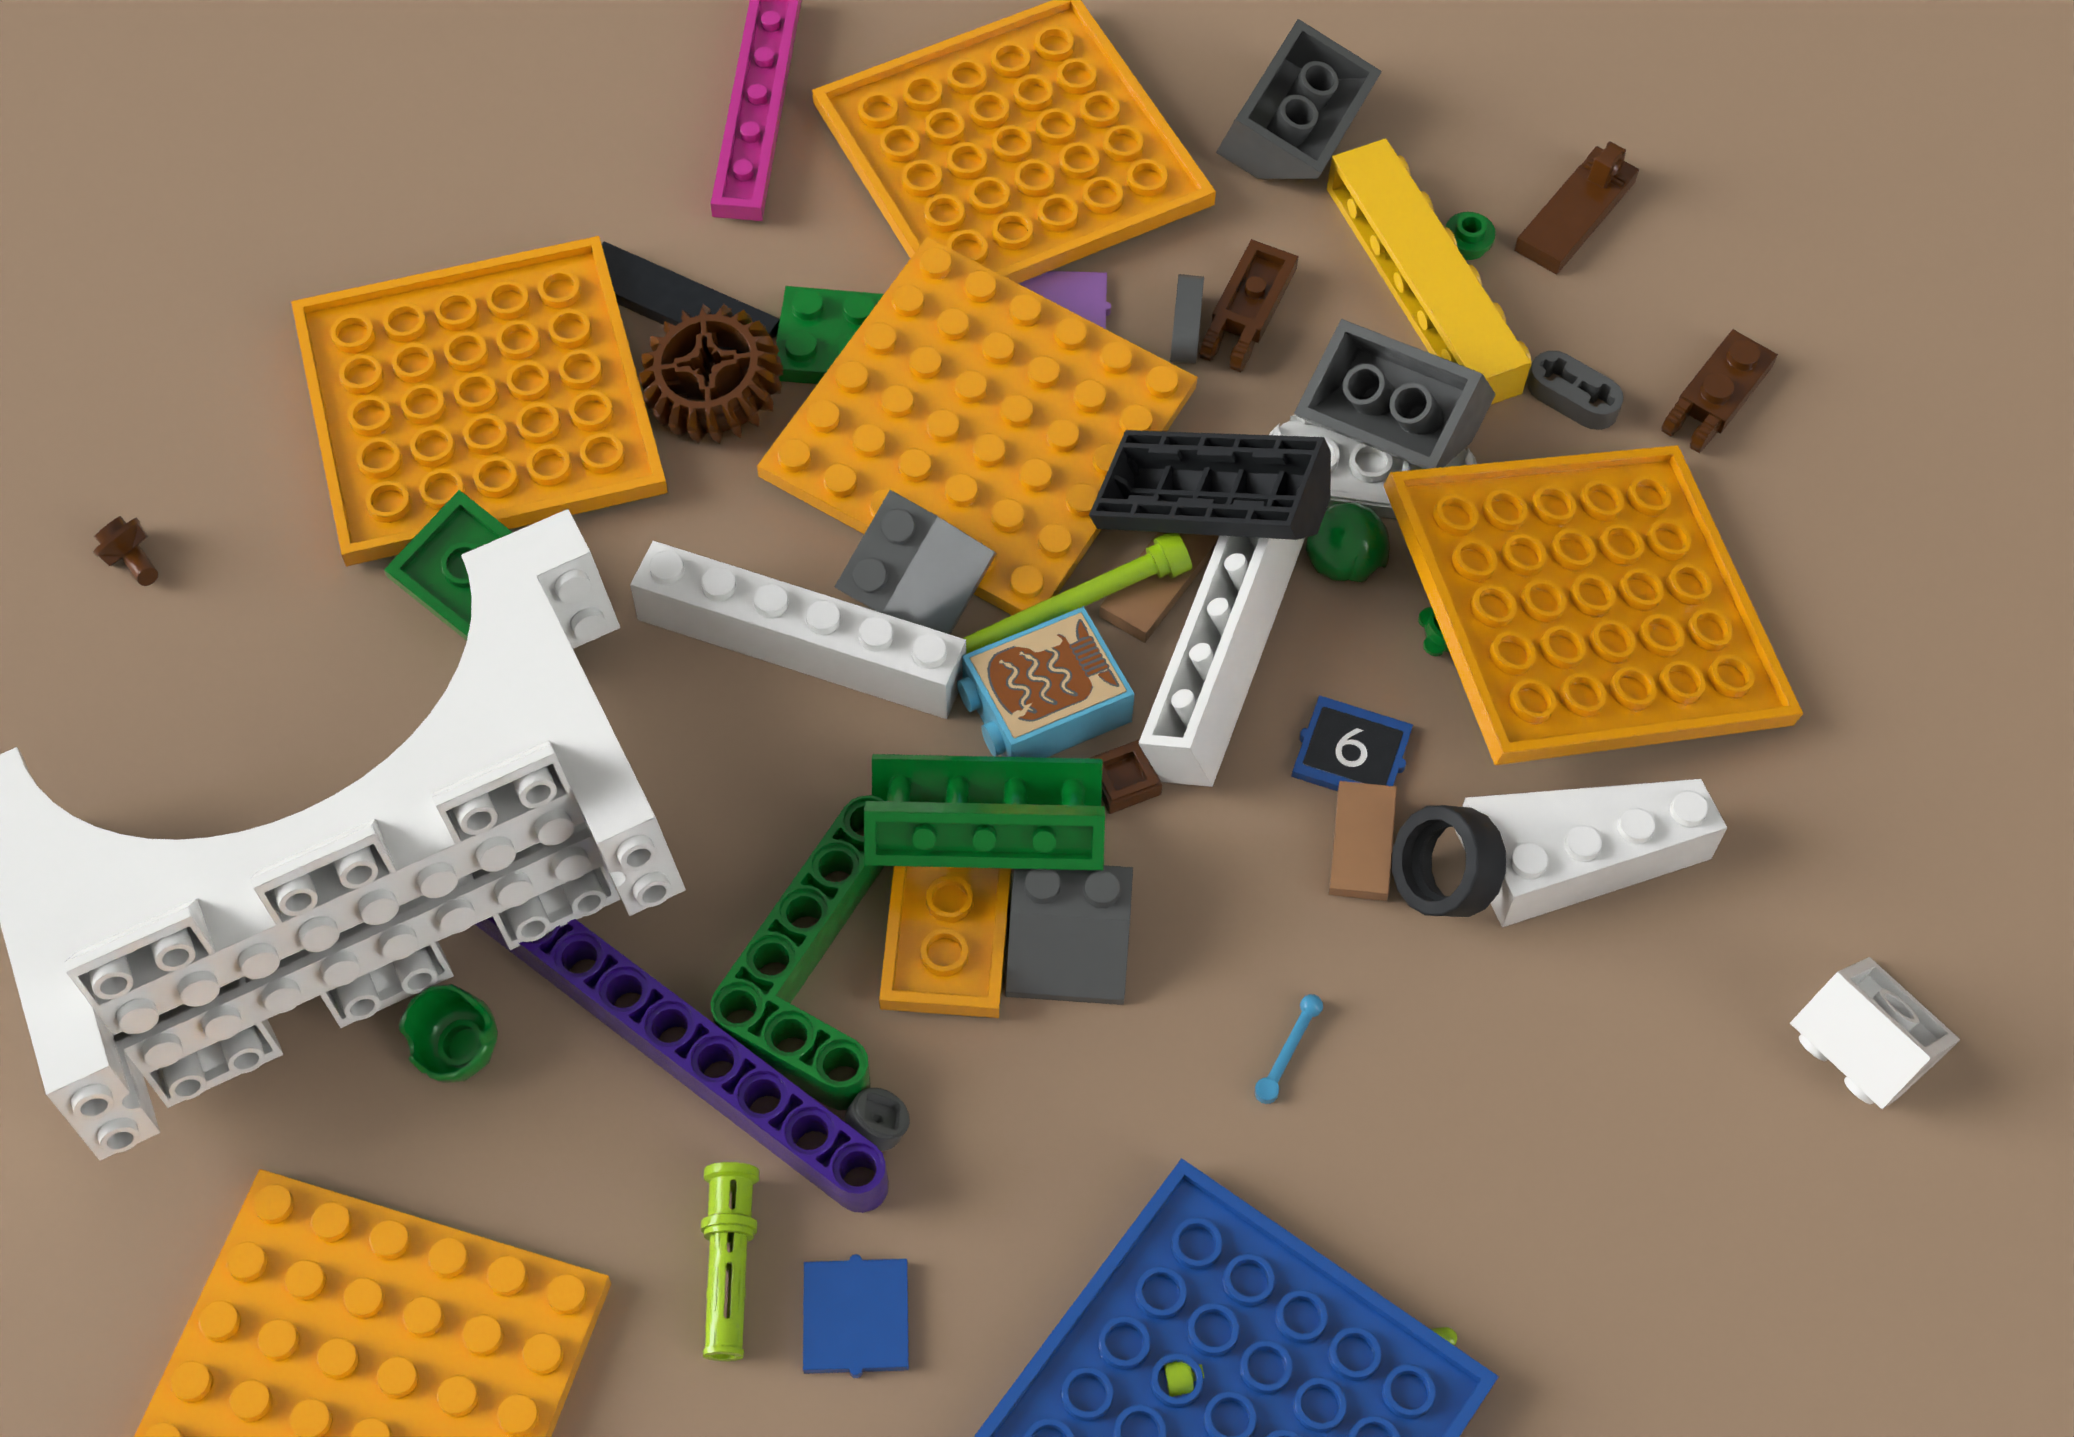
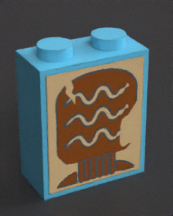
[957,606,1135,758]

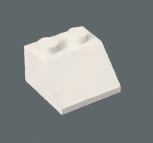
[1790,957,1960,1109]

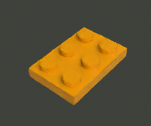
[879,866,1012,1018]

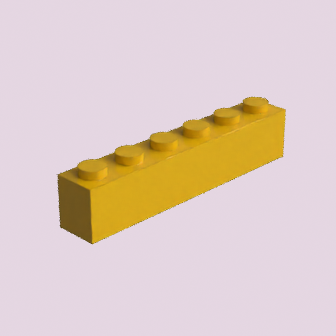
[1327,138,1531,405]

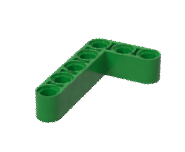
[711,795,884,1110]

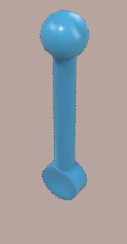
[1255,994,1324,1104]

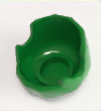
[1306,502,1390,583]
[399,984,498,1083]

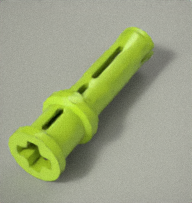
[701,1162,760,1361]

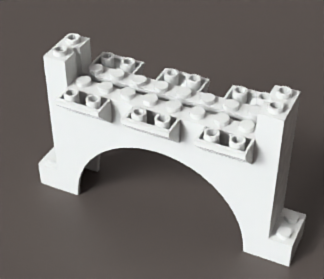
[0,509,686,1161]

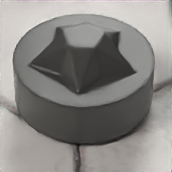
[845,1088,910,1151]

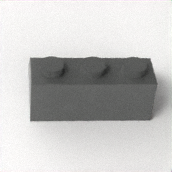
[1216,19,1382,179]
[1294,319,1496,469]

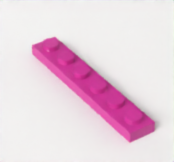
[711,0,802,221]

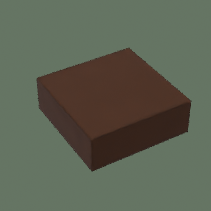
[1090,739,1162,814]

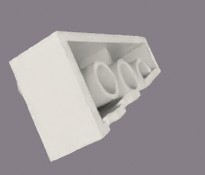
[1455,779,1727,927]

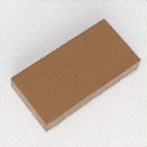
[1329,781,1397,901]

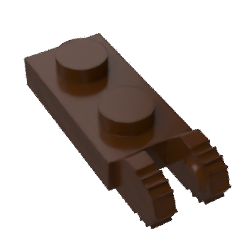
[1199,239,1299,372]
[1661,329,1778,453]

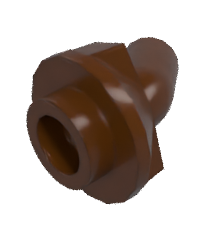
[93,516,158,586]

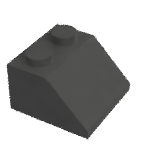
[834,490,997,635]
[1006,865,1133,1005]

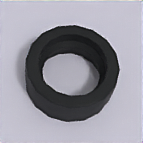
[1392,805,1506,917]

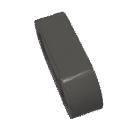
[1170,274,1204,364]
[1527,351,1624,430]

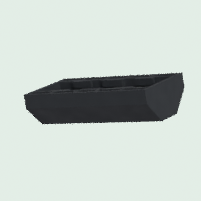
[1089,430,1331,540]

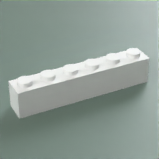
[1138,536,1305,787]
[630,541,966,719]

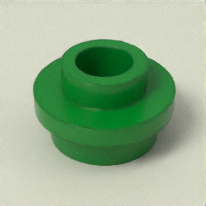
[1445,212,1496,260]

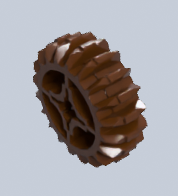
[639,304,783,444]

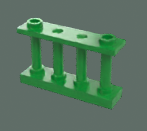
[864,754,1105,870]

